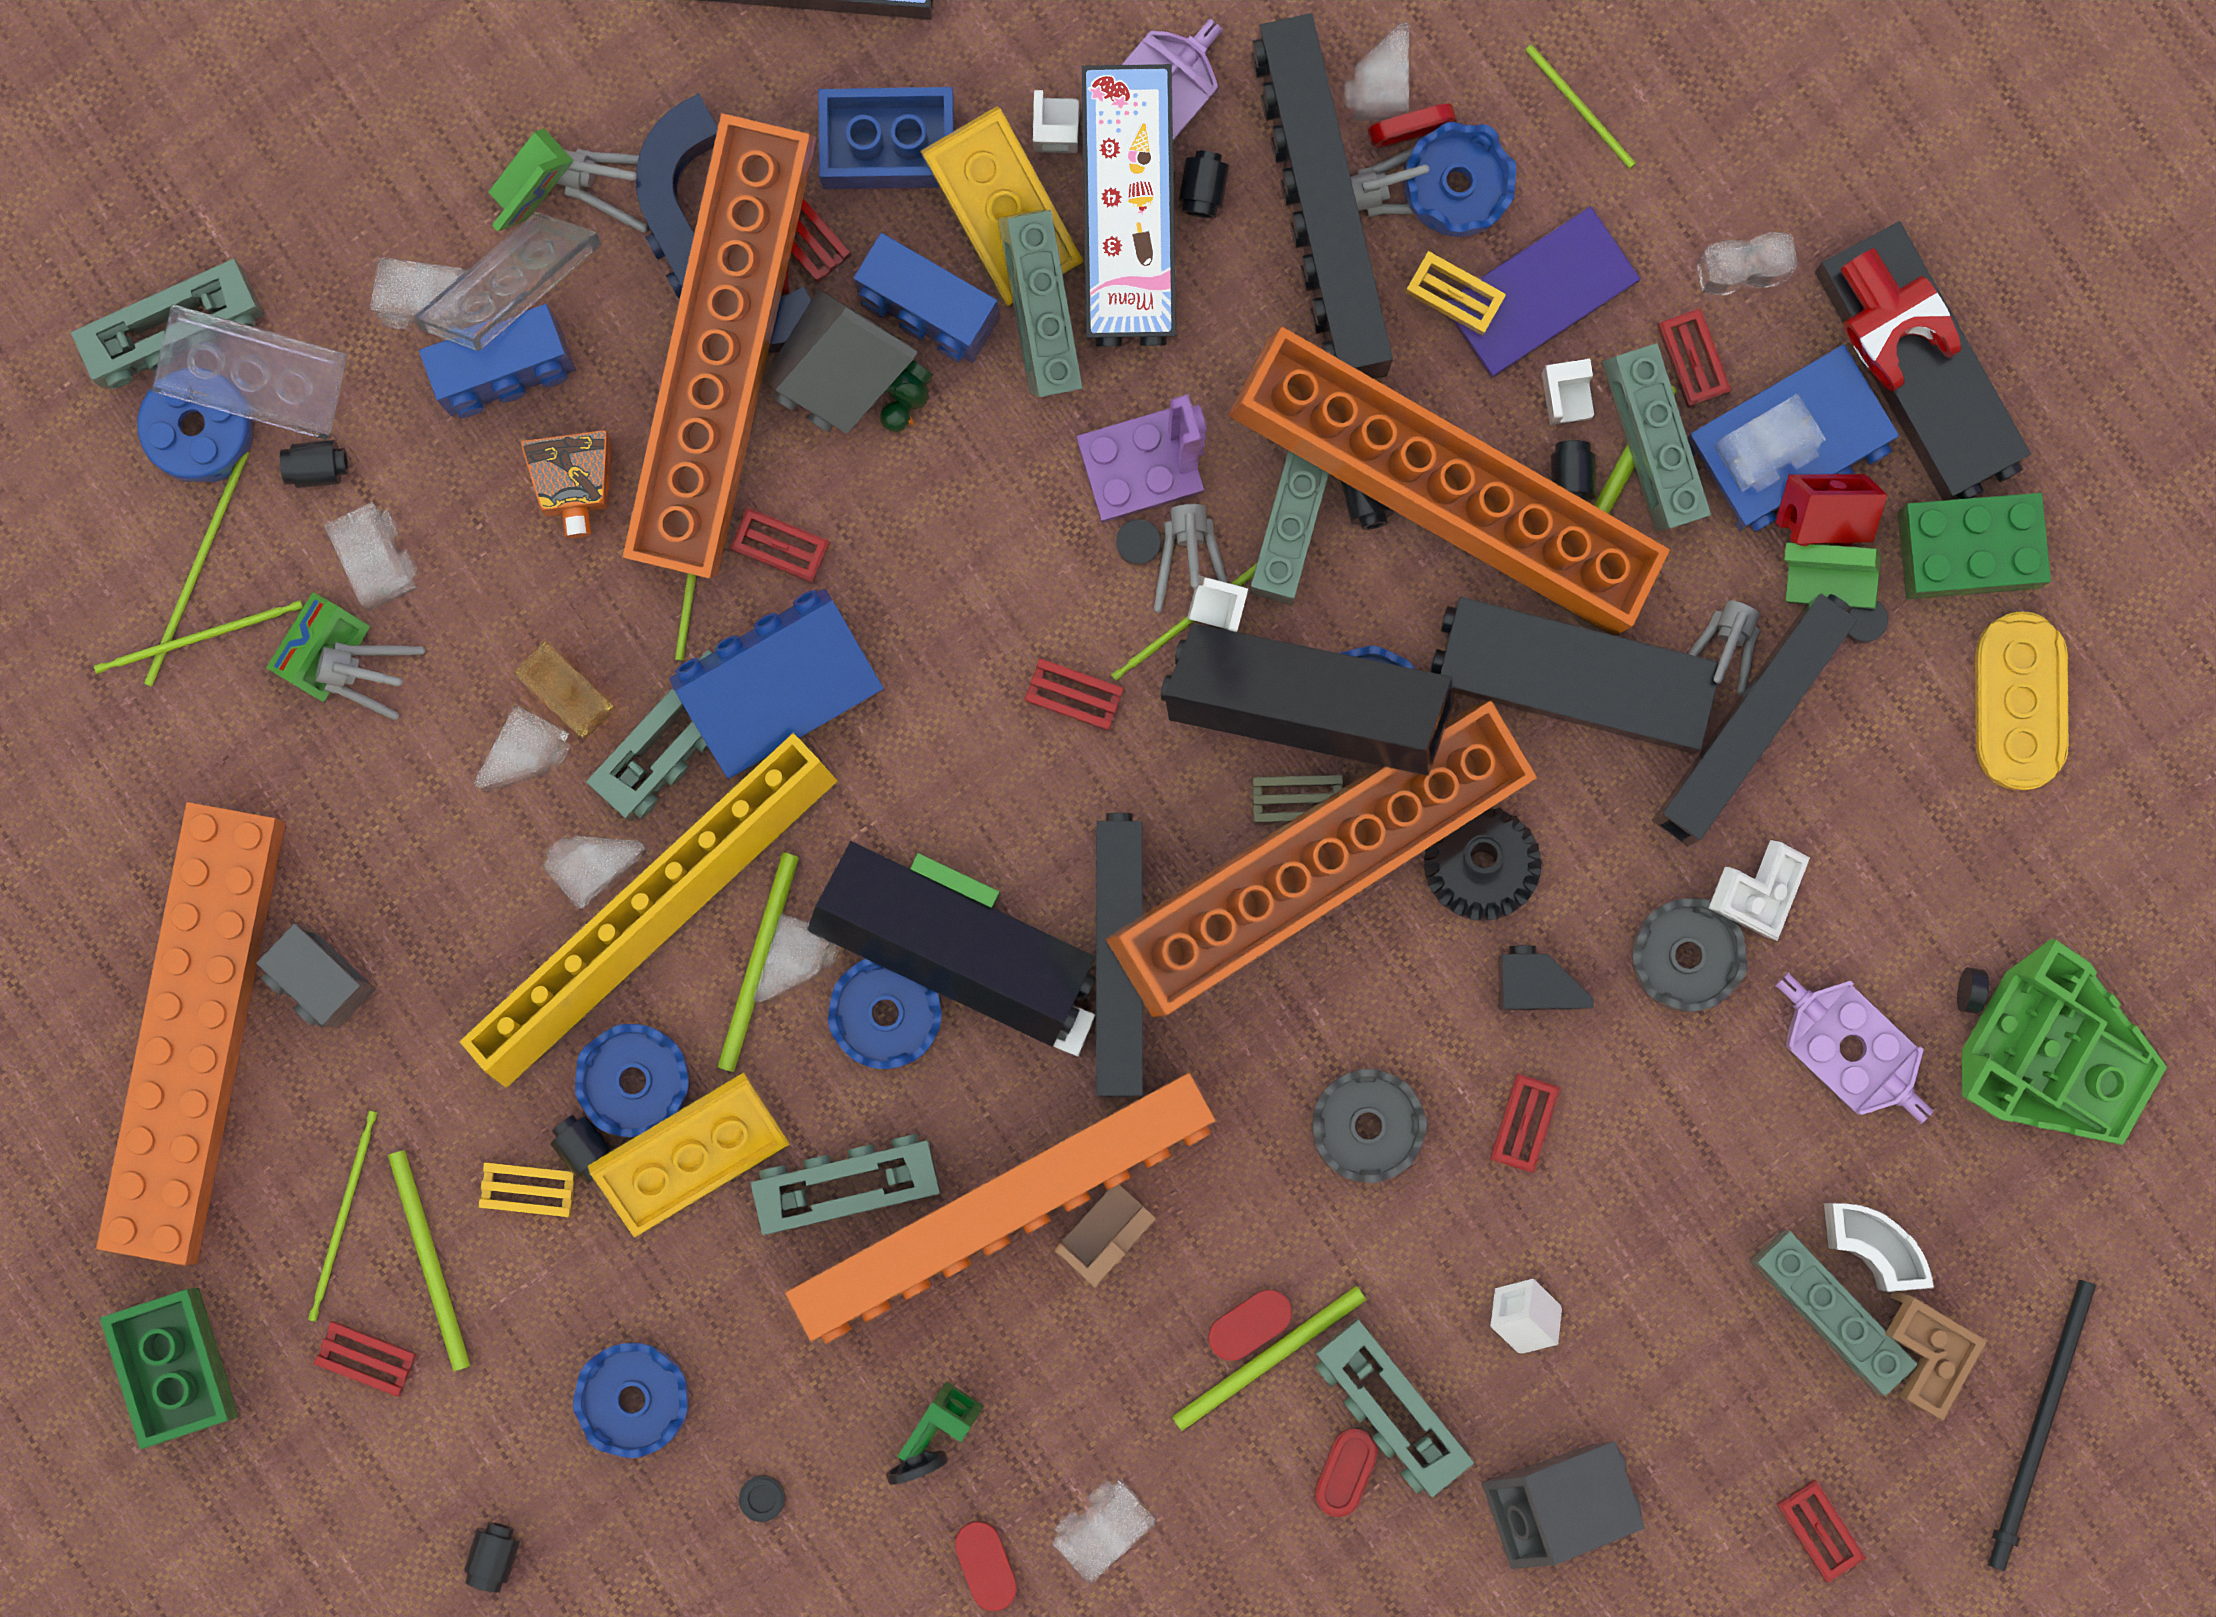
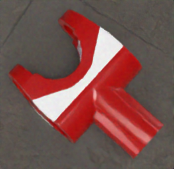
[1840,248,1961,391]

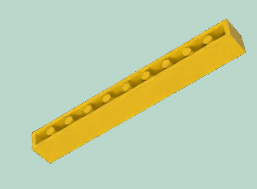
[459,733,838,1088]

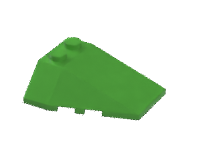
[1962,939,2167,1145]

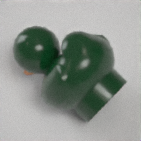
[880,360,933,432]

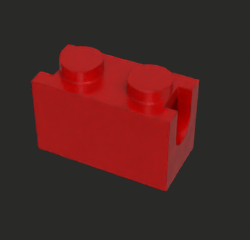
[1775,474,1888,547]

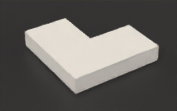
[1709,840,1810,941]

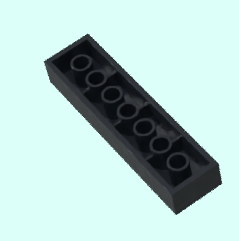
[1251,13,1393,379]

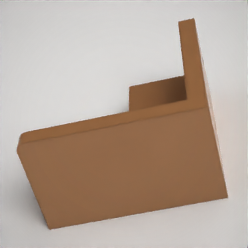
[1054,1184,1157,1287]
[1885,1291,1987,1421]

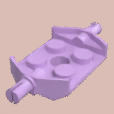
[1122,19,1223,140]
[1775,972,1934,1124]

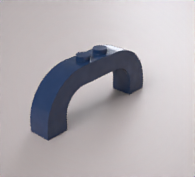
[636,93,811,352]

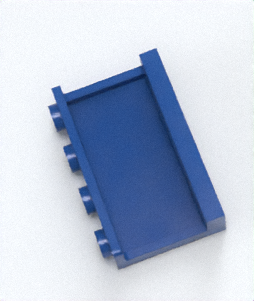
[1687,344,1899,532]
[669,589,884,779]

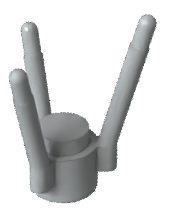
[1350,146,1430,217]
[556,149,648,233]
[1154,504,1228,613]
[1688,601,1760,695]
[315,642,425,720]

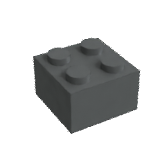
[257,923,376,1028]

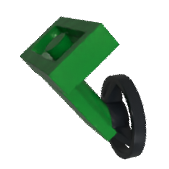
[885,1381,984,1485]

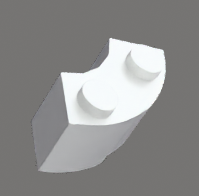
[1824,1203,1934,1292]

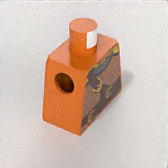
[521,430,612,538]

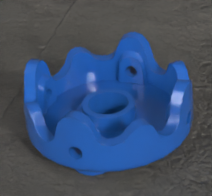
[1403,122,1516,237]
[137,369,253,482]
[828,959,942,1070]
[575,1024,690,1137]
[573,1342,689,1458]

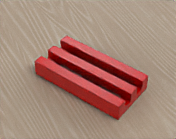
[791,198,851,284]
[1657,308,1731,408]
[730,507,830,584]
[1024,658,1124,731]
[1489,1073,1561,1173]
[314,1321,417,1397]
[1776,1480,1866,1583]

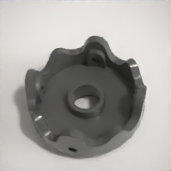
[1631,898,1747,1012]
[1311,1069,1427,1183]

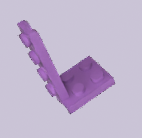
[1076,395,1207,523]

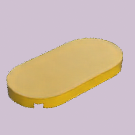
[1975,611,2069,791]

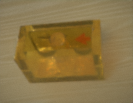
[514,641,616,740]

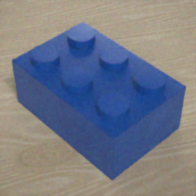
[818,87,955,189]
[853,233,1000,363]
[419,304,576,418]

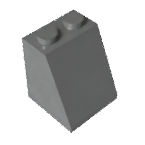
[762,289,918,433]
[1482,1441,1645,1569]

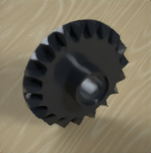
[1424,808,1542,920]

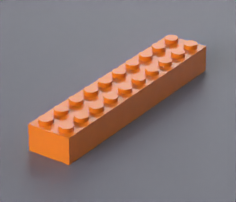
[622,113,817,578]
[1228,326,1670,636]
[1105,700,1537,1017]
[96,802,286,1266]
[785,1073,1216,1344]

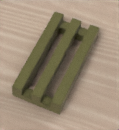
[1252,775,1343,823]

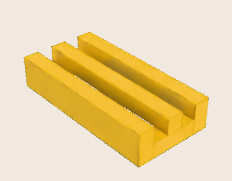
[1405,251,1506,336]
[479,1162,575,1217]

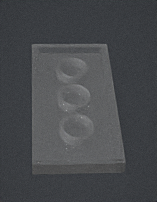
[414,211,601,351]
[151,304,348,440]

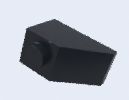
[1498,945,1594,1010]

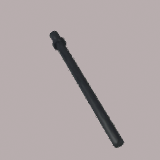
[1988,1280,2096,1571]

